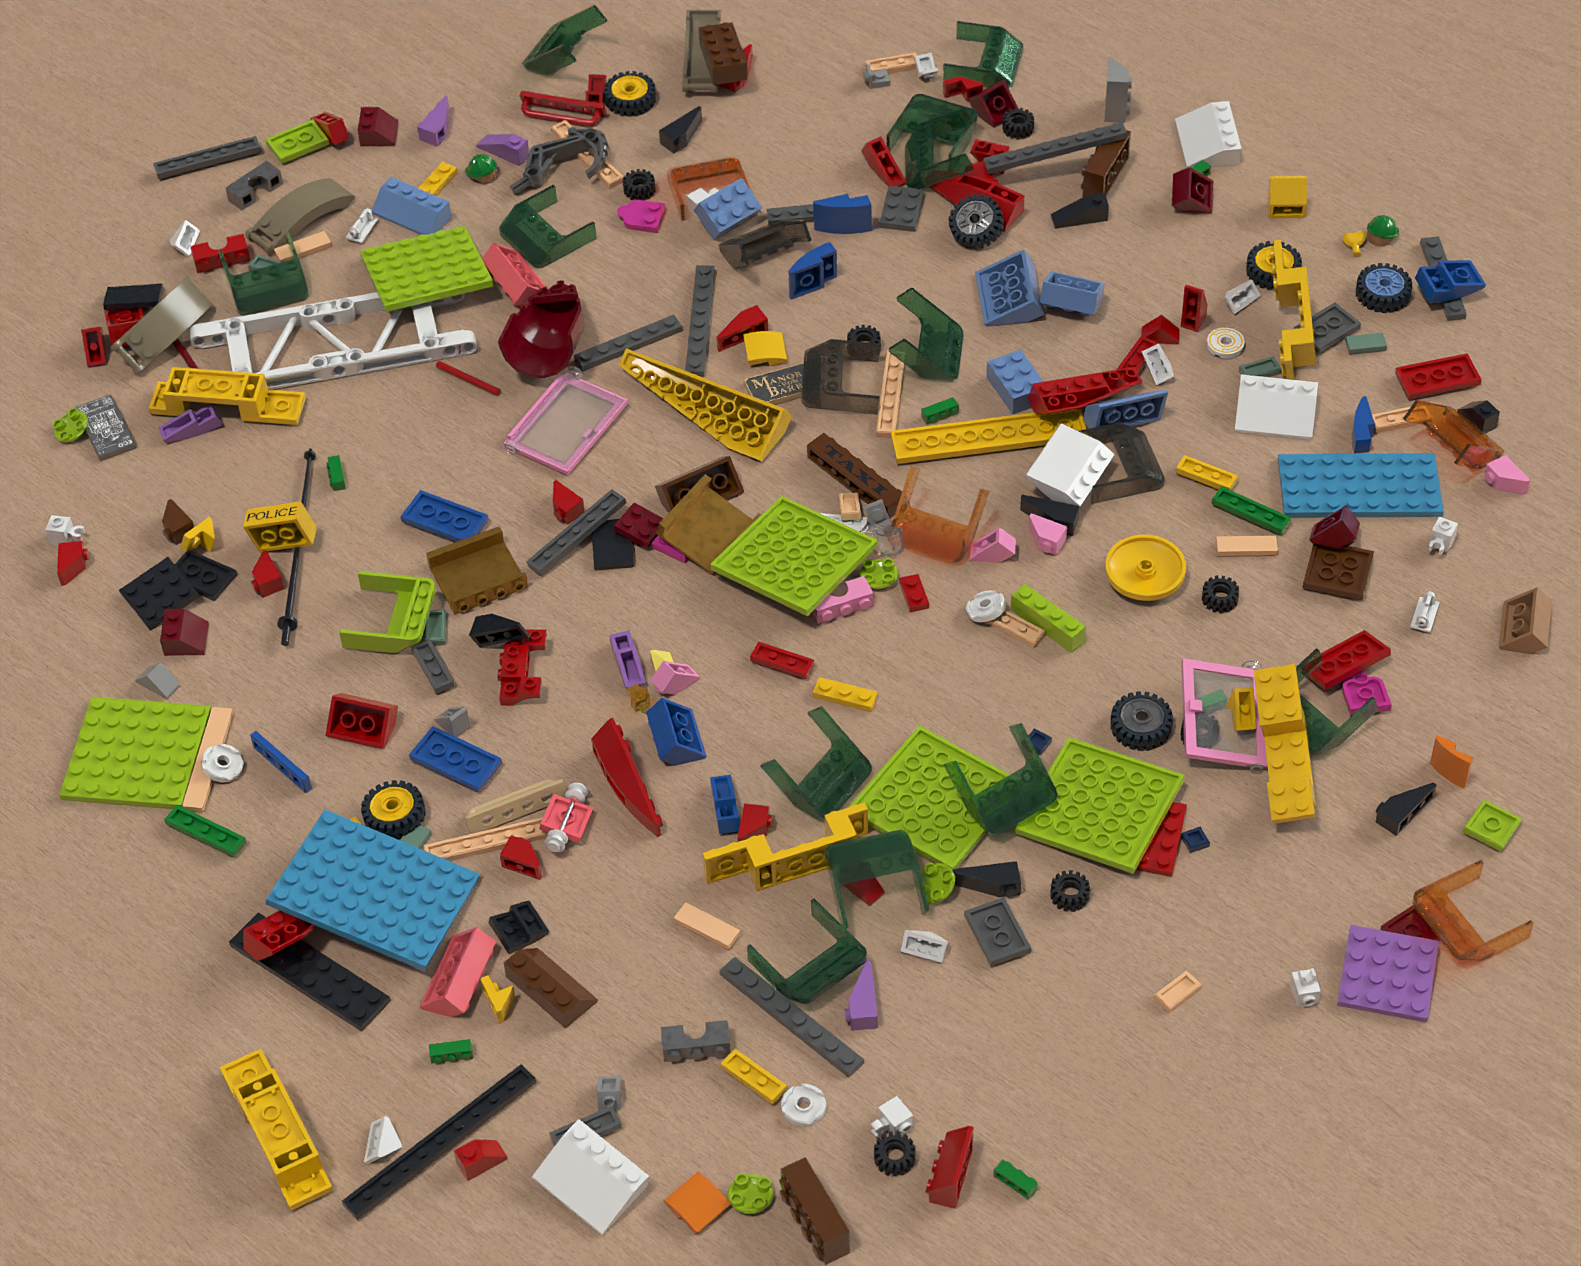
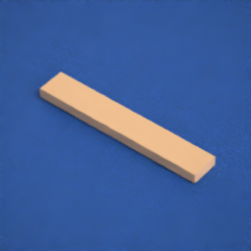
[551,120,623,189]
[876,350,906,438]
[182,707,233,812]
[423,817,548,861]

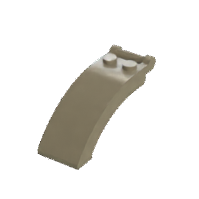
[682,10,721,92]
[245,178,355,255]
[110,277,213,375]

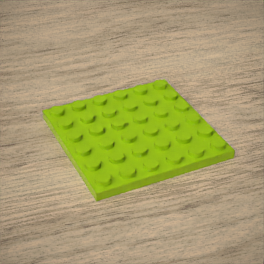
[360,226,493,312]
[710,496,878,616]
[59,697,212,809]
[848,725,1024,870]
[1015,737,1185,874]

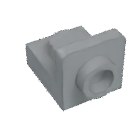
[863,64,890,89]
[864,499,892,534]
[597,1076,621,1111]

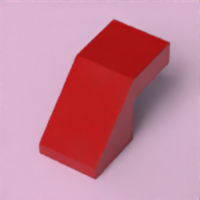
[585,74,607,104]
[943,76,983,102]

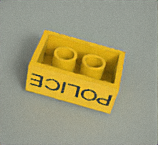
[243,501,317,552]

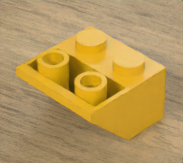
[1267,176,1307,218]

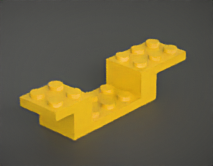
[1271,240,1316,380]
[148,367,306,425]
[1253,664,1317,824]
[703,803,868,892]
[219,1048,333,1211]

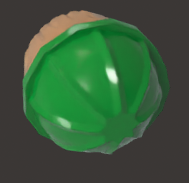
[465,154,497,184]
[1367,215,1399,246]

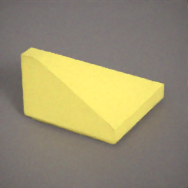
[650,650,673,672]

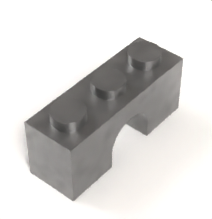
[225,161,283,210]
[661,1020,731,1062]

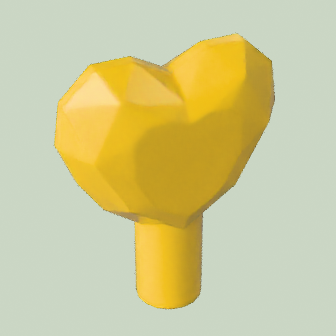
[1342,231,1366,257]

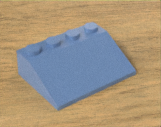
[975,249,1044,326]

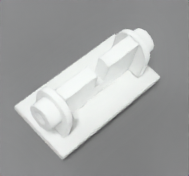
[345,208,378,243]
[1410,591,1440,633]

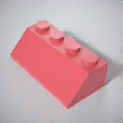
[482,243,548,306]
[419,927,496,1017]

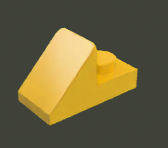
[180,517,215,552]
[1226,687,1256,730]
[480,975,515,1024]

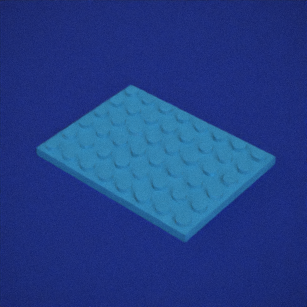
[266,809,480,971]

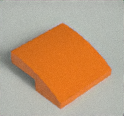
[1430,735,1473,788]
[663,1171,730,1235]

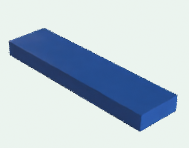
[250,731,312,793]

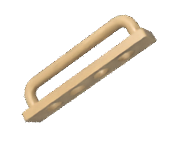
[465,779,567,834]

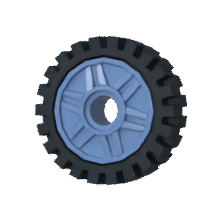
[1356,263,1413,313]

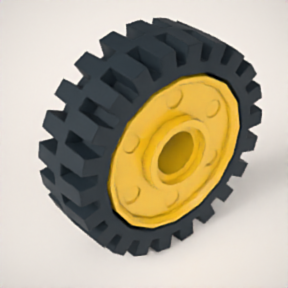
[604,71,656,117]
[1246,241,1302,291]
[361,780,426,839]

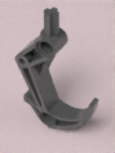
[510,127,608,194]

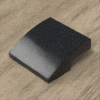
[488,900,549,954]

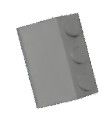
[1104,58,1132,123]

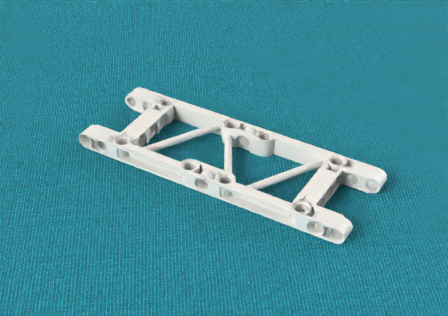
[189,292,477,390]

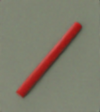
[436,361,501,396]

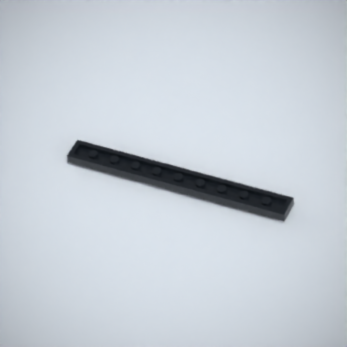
[342,1064,536,1220]

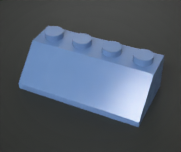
[372,177,452,235]
[1083,390,1168,435]

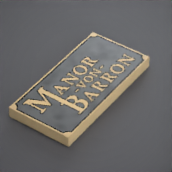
[744,360,828,405]

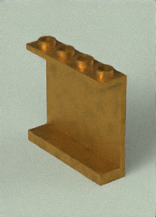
[656,474,761,575]
[426,526,528,615]

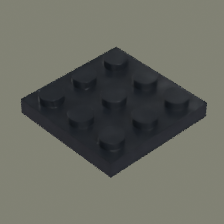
[119,557,200,631]

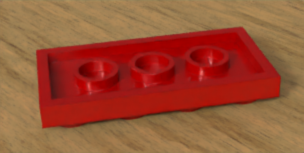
[1395,353,1482,400]
[1299,630,1391,690]
[1136,802,1187,877]

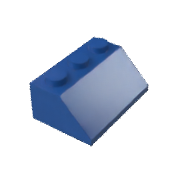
[646,698,707,766]

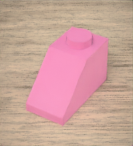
[1484,455,1530,494]
[1029,513,1067,555]
[970,527,1016,562]
[650,661,700,695]

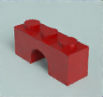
[190,233,251,274]

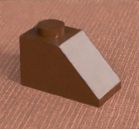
[162,499,194,545]

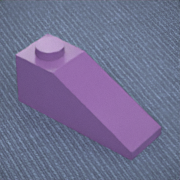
[476,134,529,166]
[845,960,878,1031]

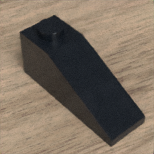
[659,106,702,154]
[1051,193,1109,229]
[1020,494,1079,536]
[469,613,530,648]
[1375,783,1436,836]
[953,861,1021,897]

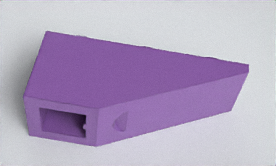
[417,95,450,146]

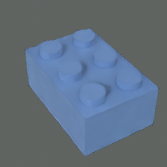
[694,178,762,240]
[1039,271,1105,316]
[986,350,1044,415]

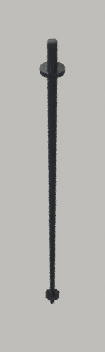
[277,448,316,646]

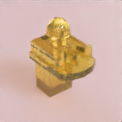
[627,684,650,714]

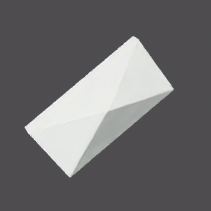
[169,220,200,257]
[1225,280,1261,314]
[1142,343,1174,386]
[900,930,948,963]
[364,1116,403,1165]

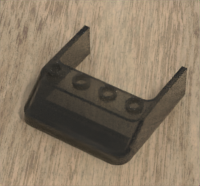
[718,220,812,268]
[801,339,881,414]
[1079,423,1165,504]

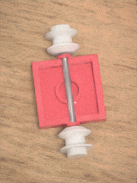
[539,783,593,852]

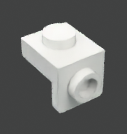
[914,53,939,79]

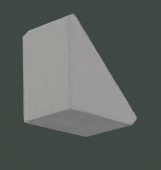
[136,662,180,699]
[434,706,470,737]

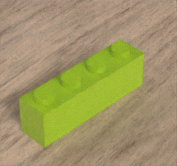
[1011,584,1086,653]

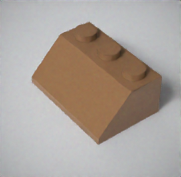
[1499,587,1552,654]

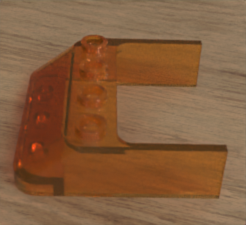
[667,157,750,221]
[1403,400,1504,470]
[889,466,989,563]
[1412,860,1534,961]

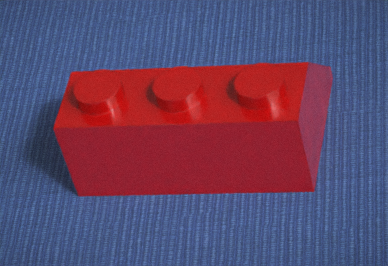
[325,693,398,749]
[926,1125,974,1209]

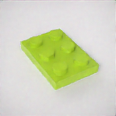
[265,120,329,164]

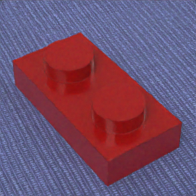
[899,574,929,612]

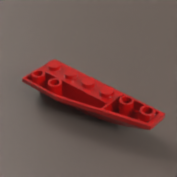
[923,169,1025,232]
[1027,367,1142,415]
[591,718,663,837]
[243,910,317,961]

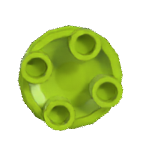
[52,408,88,443]
[859,558,899,589]
[914,862,955,904]
[728,1173,773,1214]

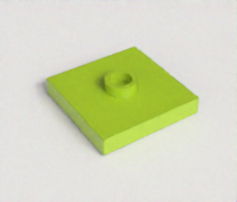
[1463,800,1522,852]

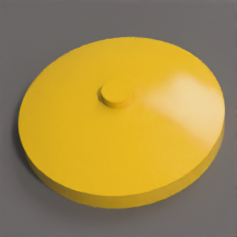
[1105,534,1186,601]

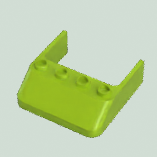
[339,571,436,653]

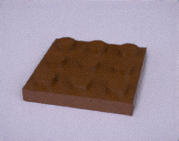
[1302,543,1374,601]

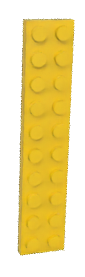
[891,409,1088,464]

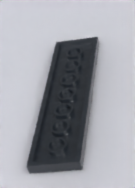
[229,912,390,1032]

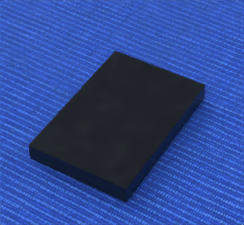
[103,283,163,311]
[592,519,634,570]
[175,550,237,601]

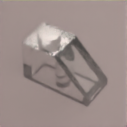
[859,524,904,559]

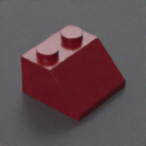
[968,80,1019,127]
[357,107,398,147]
[1172,167,1214,214]
[1309,505,1360,548]
[160,609,209,656]

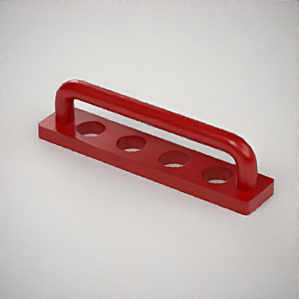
[519,90,606,126]

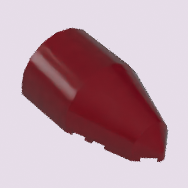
[498,280,584,378]

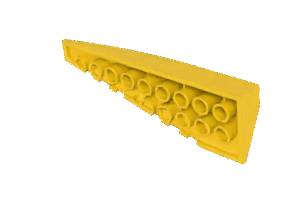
[619,348,793,462]

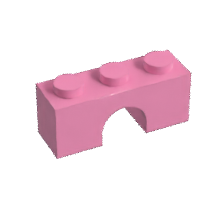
[812,576,873,624]

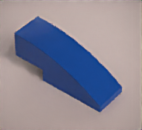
[1352,396,1375,454]
[710,775,740,834]

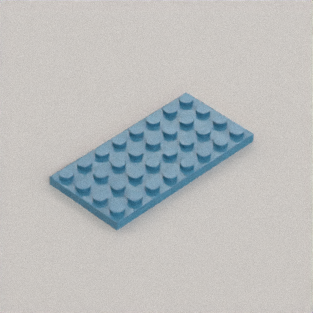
[1277,453,1444,518]

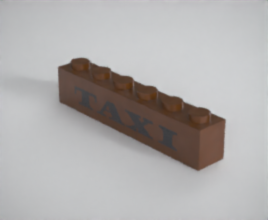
[807,433,905,518]

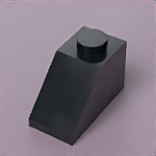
[1457,400,1500,436]

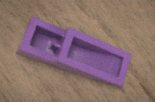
[158,404,223,443]
[610,630,646,689]

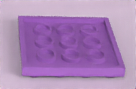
[1337,925,1439,1023]

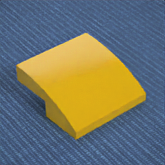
[743,331,788,366]

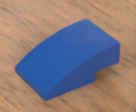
[813,194,872,234]
[788,242,837,300]
[1415,260,1486,303]

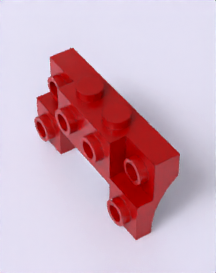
[497,629,547,706]

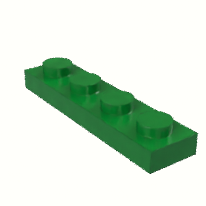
[1211,486,1291,535]
[164,805,246,857]

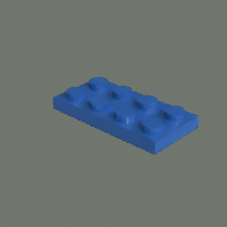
[400,490,489,542]
[409,726,502,792]

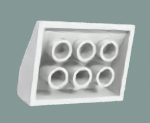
[1175,101,1242,168]
[1234,375,1318,440]
[1025,424,1114,507]
[532,1119,649,1236]

